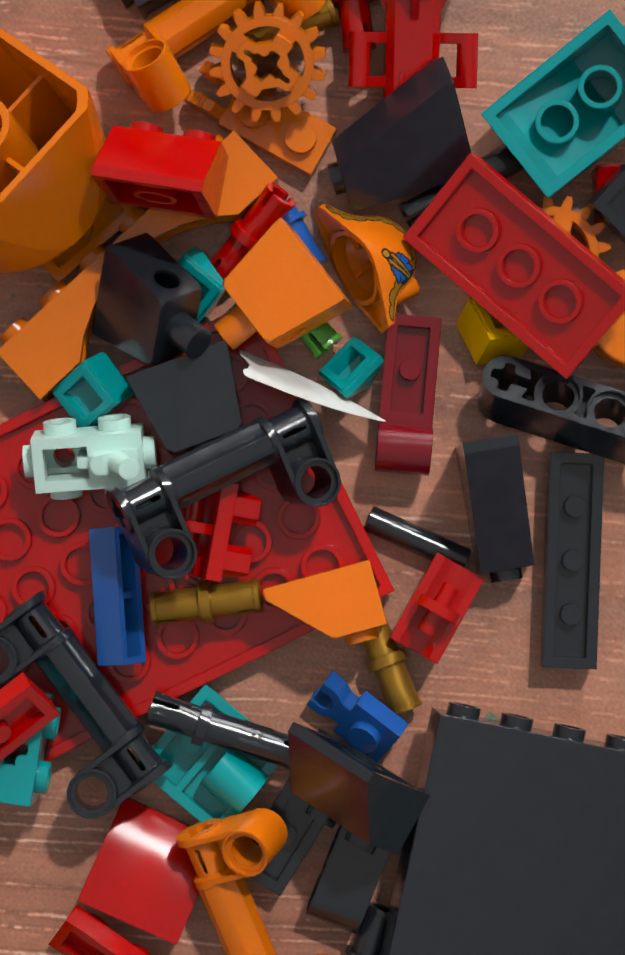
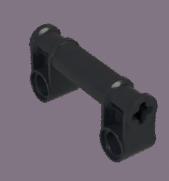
[106,398,341,579]
[0,590,173,819]

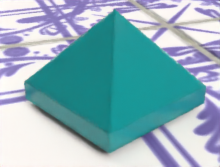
[318,335,384,399]

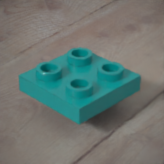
[139,683,278,822]

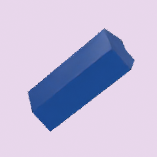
[89,527,146,666]

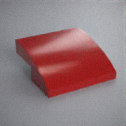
[77,797,199,945]

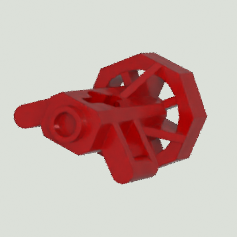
[348,0,479,99]

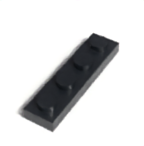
[540,452,604,669]

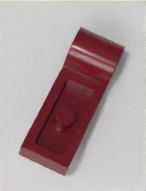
[375,314,442,476]

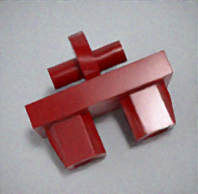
[184,483,262,582]
[389,552,484,664]

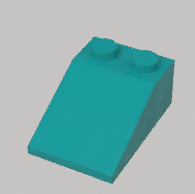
[481,9,625,199]

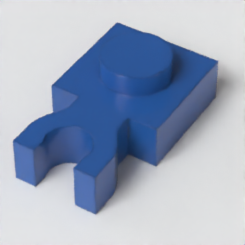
[306,671,409,762]

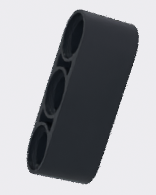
[305,825,390,934]

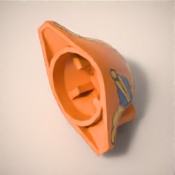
[313,204,420,333]

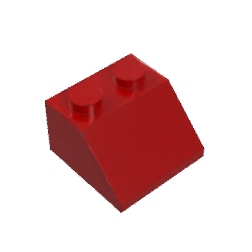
[91,121,228,220]

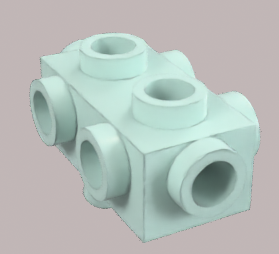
[22,414,157,500]

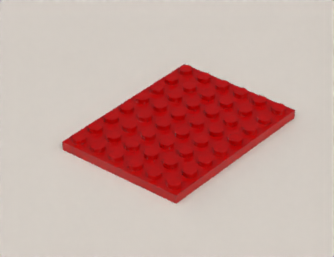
[0,313,395,761]

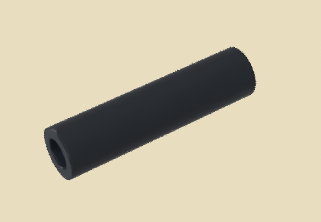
[364,506,471,567]

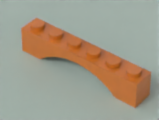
[0,130,279,402]

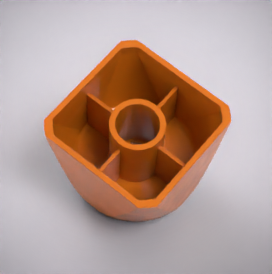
[0,28,107,274]

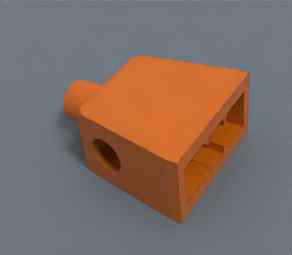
[214,218,353,350]

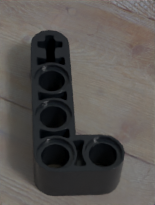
[478,355,625,464]

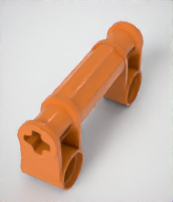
[105,0,326,112]
[176,808,327,955]

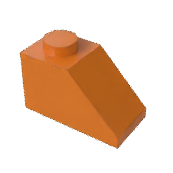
[263,560,387,646]

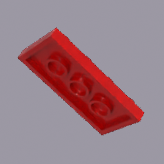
[403,153,625,379]

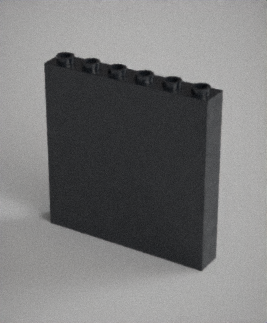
[379,701,625,955]

